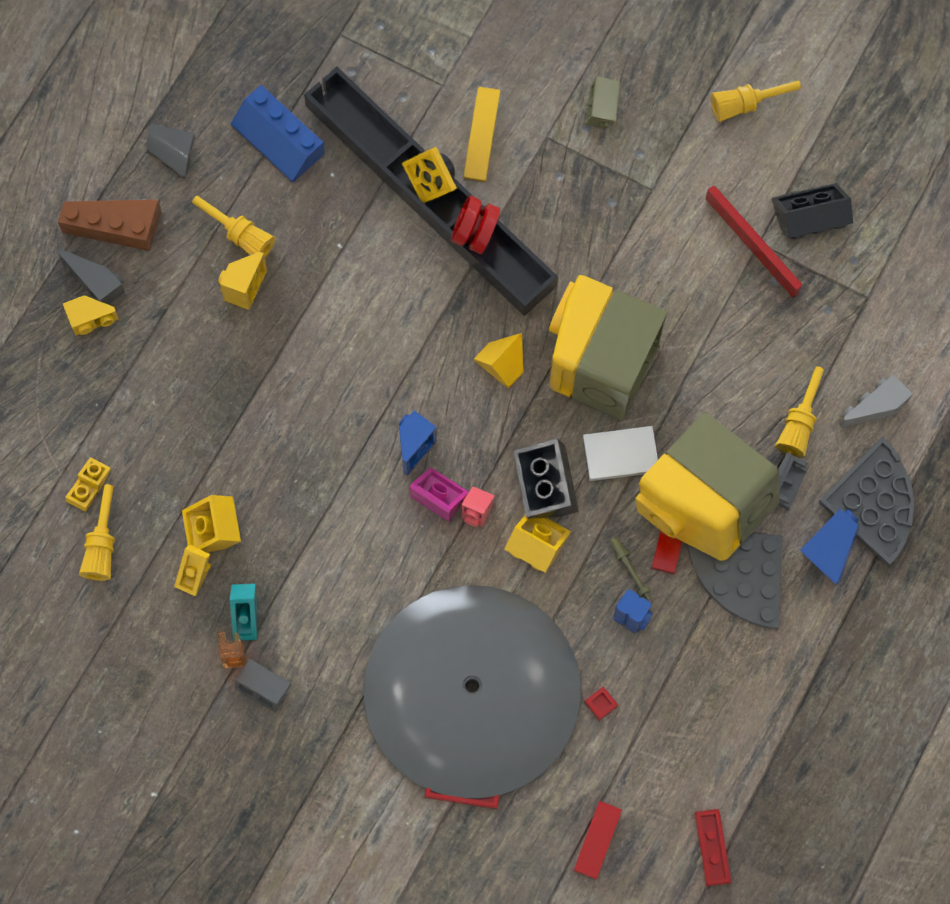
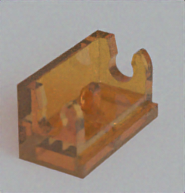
[217,631,248,668]

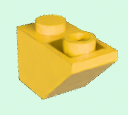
[63,295,119,335]

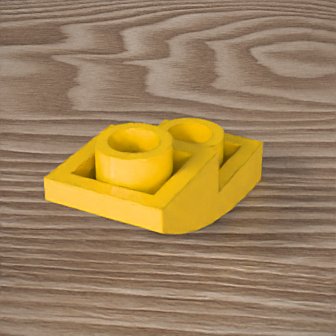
[65,457,111,512]

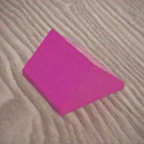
[409,467,469,522]

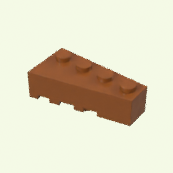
[58,199,162,251]

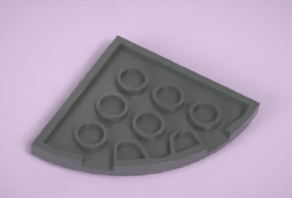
[818,436,914,567]
[687,533,782,630]

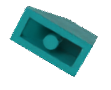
[230,584,257,641]

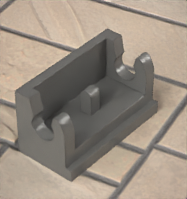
[779,452,808,510]
[235,659,291,713]

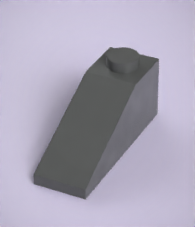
[58,249,125,305]

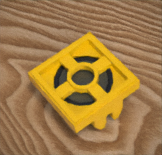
[402,146,457,203]

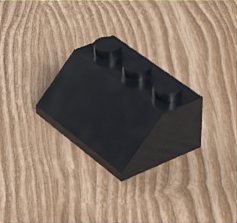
[772,183,853,239]
[513,438,579,518]

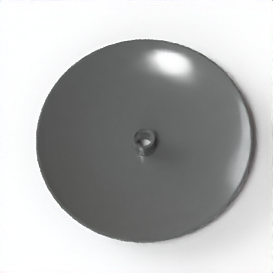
[364,585,581,799]

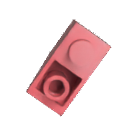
[462,487,495,527]

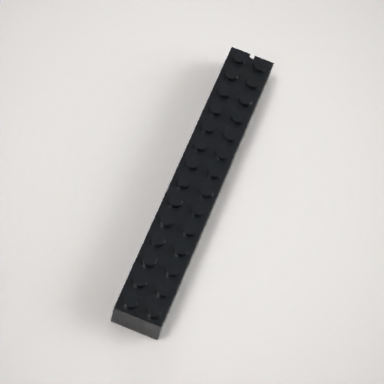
[304,67,558,316]

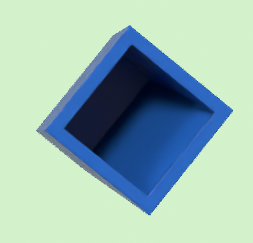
[800,508,859,585]

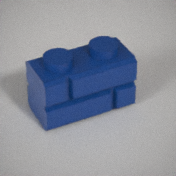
[613,589,653,633]

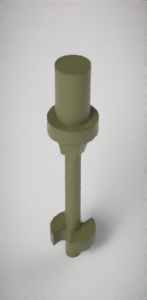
[609,537,651,601]

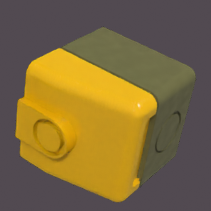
[549,275,667,421]
[635,411,779,561]

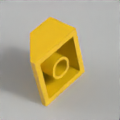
[218,252,267,310]
[182,495,241,553]
[504,514,572,573]

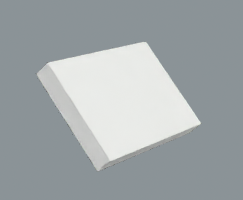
[583,426,658,481]

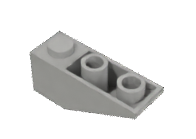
[840,374,913,427]

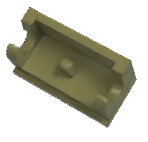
[586,76,620,128]

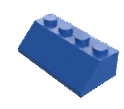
[231,85,325,183]

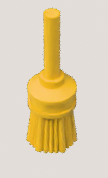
[710,80,801,122]
[192,196,276,257]
[775,366,824,458]
[79,484,115,581]

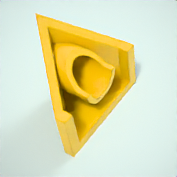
[474,333,524,389]

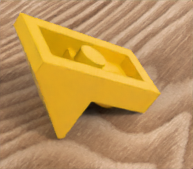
[174,545,211,596]

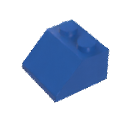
[399,410,437,476]

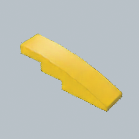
[464,86,500,182]

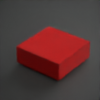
[584,686,618,721]

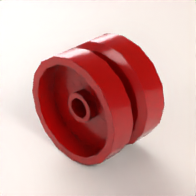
[451,195,500,254]

